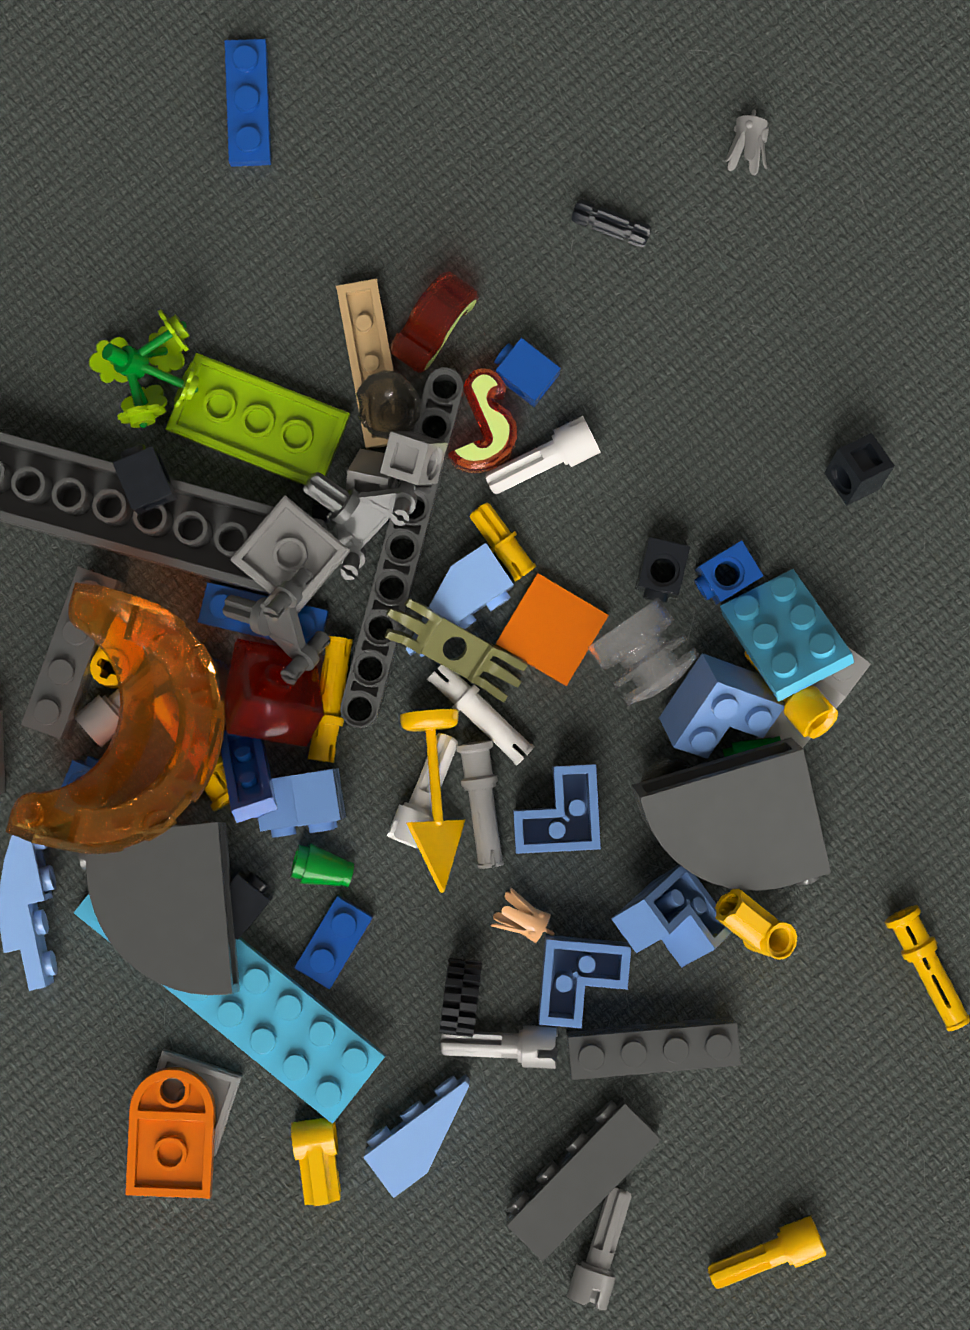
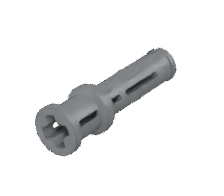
[456,740,504,869]

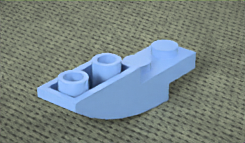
[0,817,57,991]

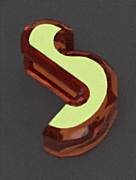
[390,271,479,373]
[447,368,517,473]

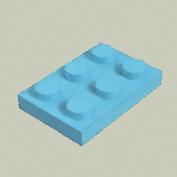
[720,569,854,702]

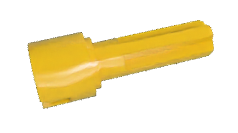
[744,651,838,739]
[708,1216,827,1289]

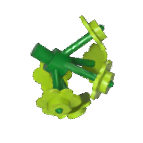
[89,309,199,428]

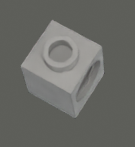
[380,431,448,485]
[346,448,398,493]

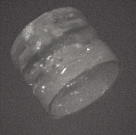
[588,598,700,706]

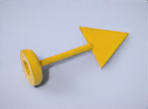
[400,709,465,893]

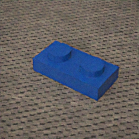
[294,895,374,989]

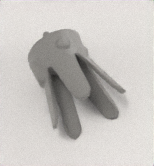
[725,109,769,176]

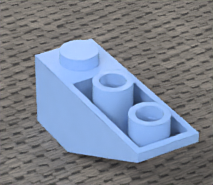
[406,543,514,658]
[363,1074,469,1198]

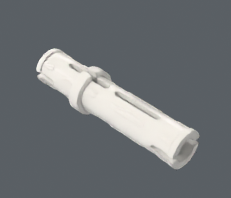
[427,665,535,766]

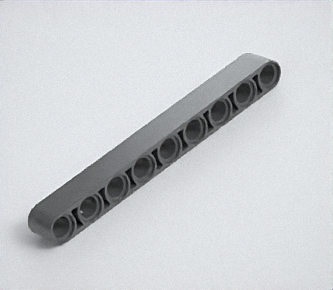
[340,367,463,728]

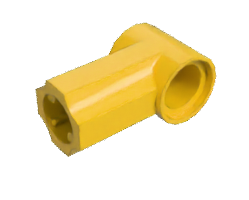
[714,889,797,960]
[291,1118,341,1206]

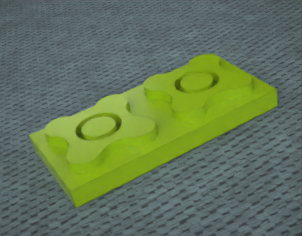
[166,353,351,485]

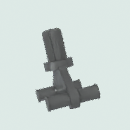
[303,472,417,580]
[222,567,330,685]

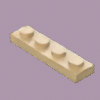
[336,279,405,450]

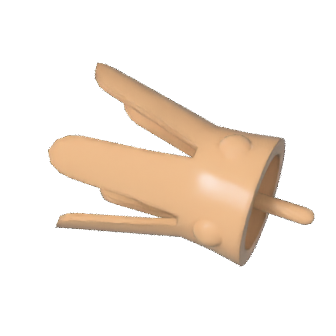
[491,888,554,943]

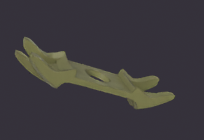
[384,598,528,702]

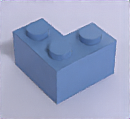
[659,653,785,759]
[513,764,601,854]
[258,768,346,838]
[611,865,732,968]
[538,935,631,1028]

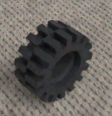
[439,957,482,1038]

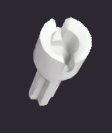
[485,416,601,494]
[387,733,458,848]

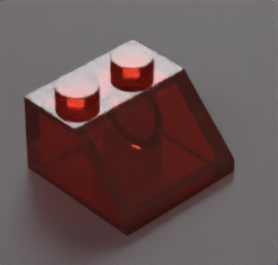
[224,638,324,747]

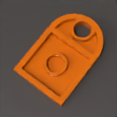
[126,1067,216,1199]

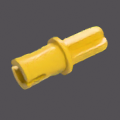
[470,503,536,582]

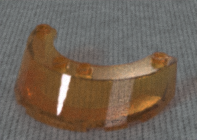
[6,582,225,854]

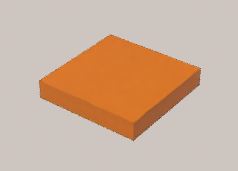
[495,573,609,686]

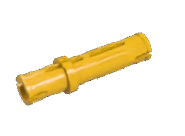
[307,636,353,763]

